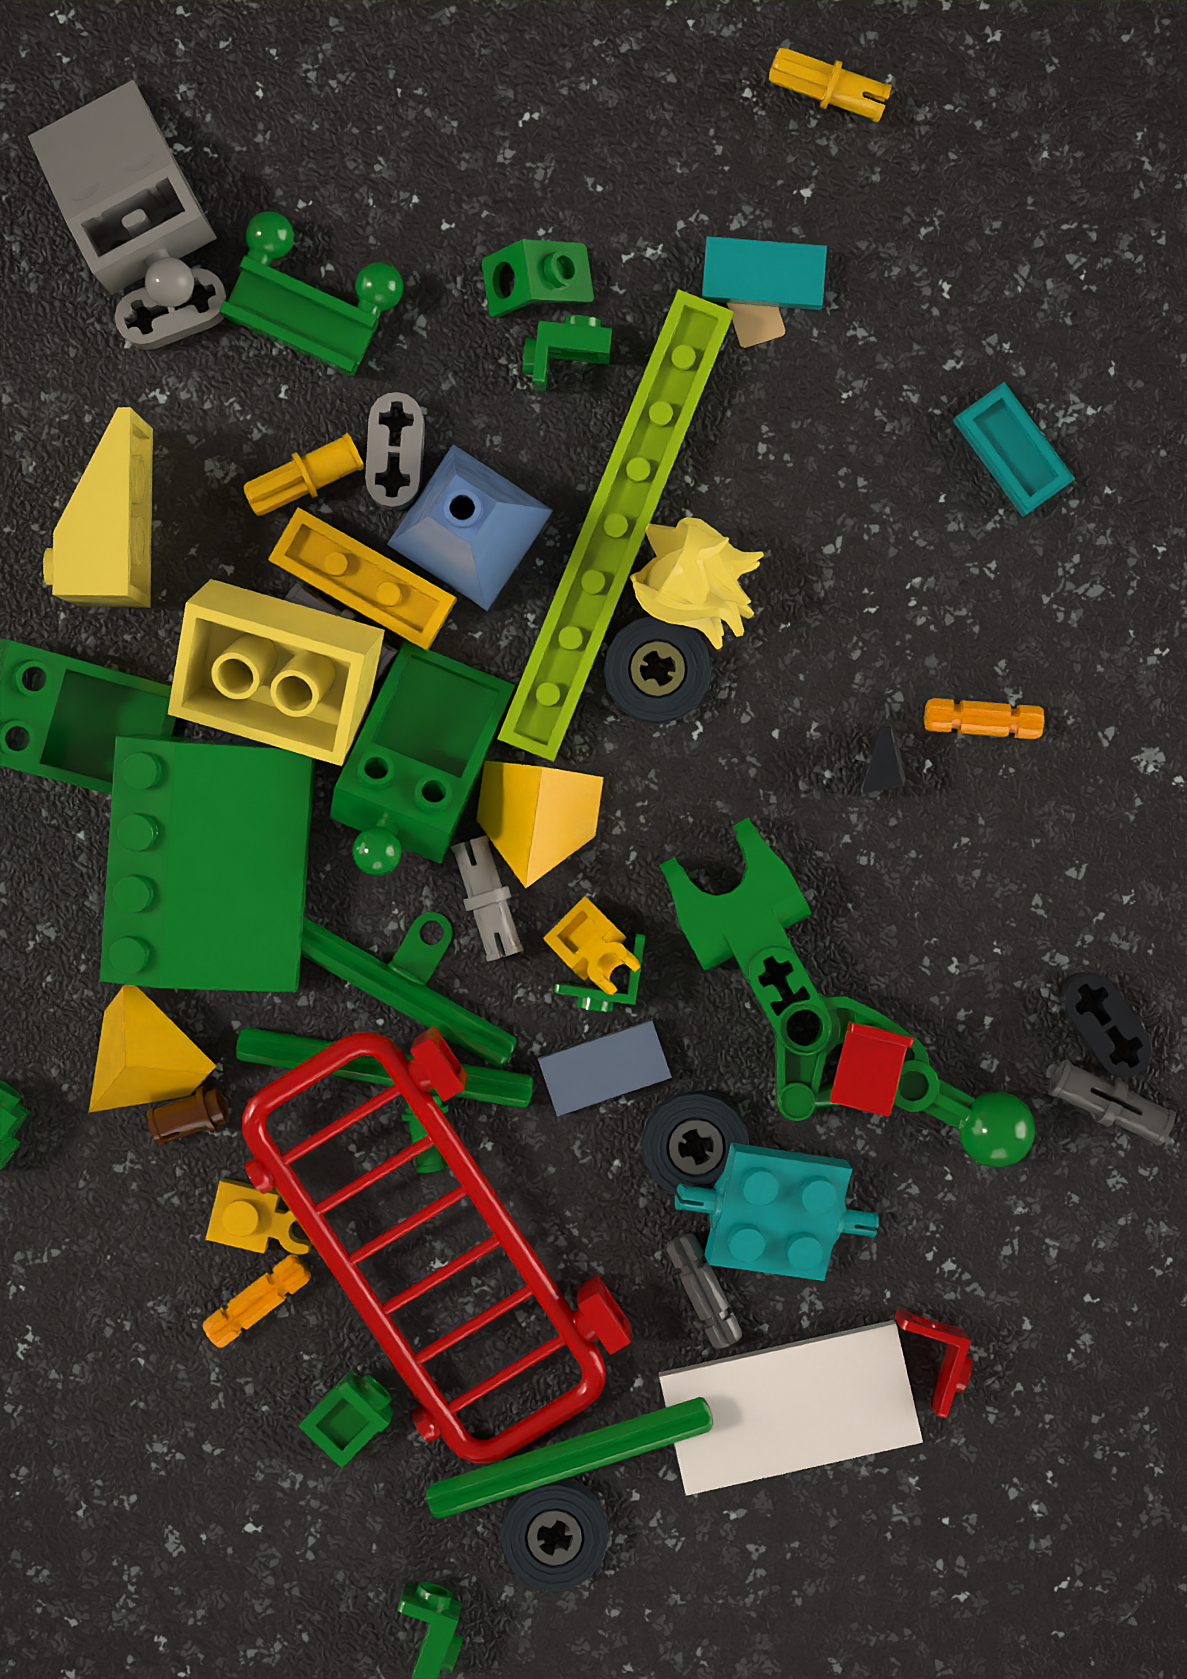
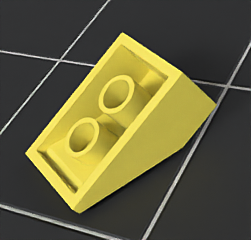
[43,407,153,608]

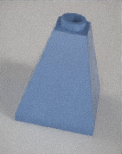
[387,444,553,611]

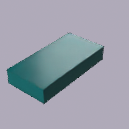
[702,236,827,310]
[953,382,1075,517]

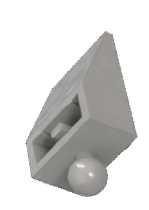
[28,80,217,307]

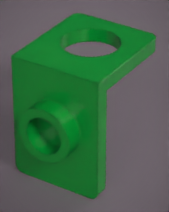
[482,239,594,317]
[554,932,645,1012]

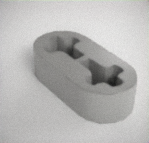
[115,268,229,350]
[365,392,425,511]

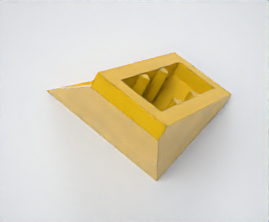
[476,761,604,889]
[88,984,216,1113]

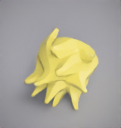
[630,517,764,649]

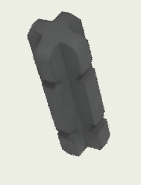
[667,1232,742,1349]

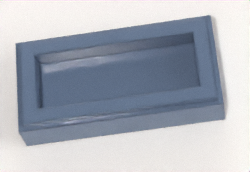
[538,1019,672,1116]

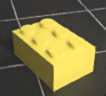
[168,579,385,766]

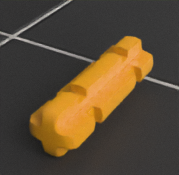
[924,698,1044,739]
[202,1254,311,1348]

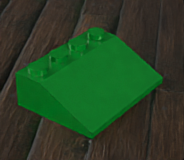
[100,733,315,993]

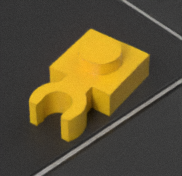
[543,896,640,995]
[205,1178,312,1254]

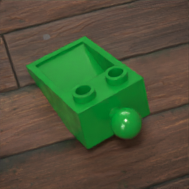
[0,638,176,795]
[330,640,515,876]

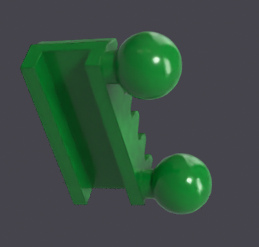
[219,211,404,377]

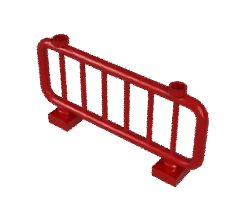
[242,1025,631,1464]

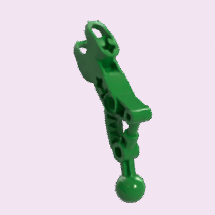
[659,818,1036,1169]

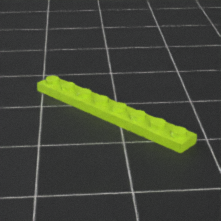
[497,289,734,762]

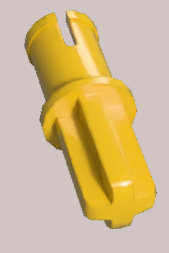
[769,47,892,123]
[243,433,365,516]

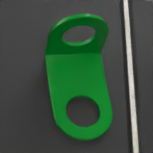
[388,912,453,986]

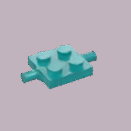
[675,1143,879,1281]

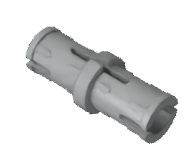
[451,835,524,962]

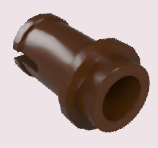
[147,1085,229,1146]

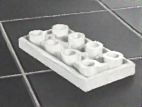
[659,1320,923,1496]

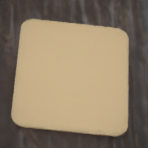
[727,303,785,348]

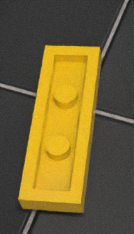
[268,507,457,652]

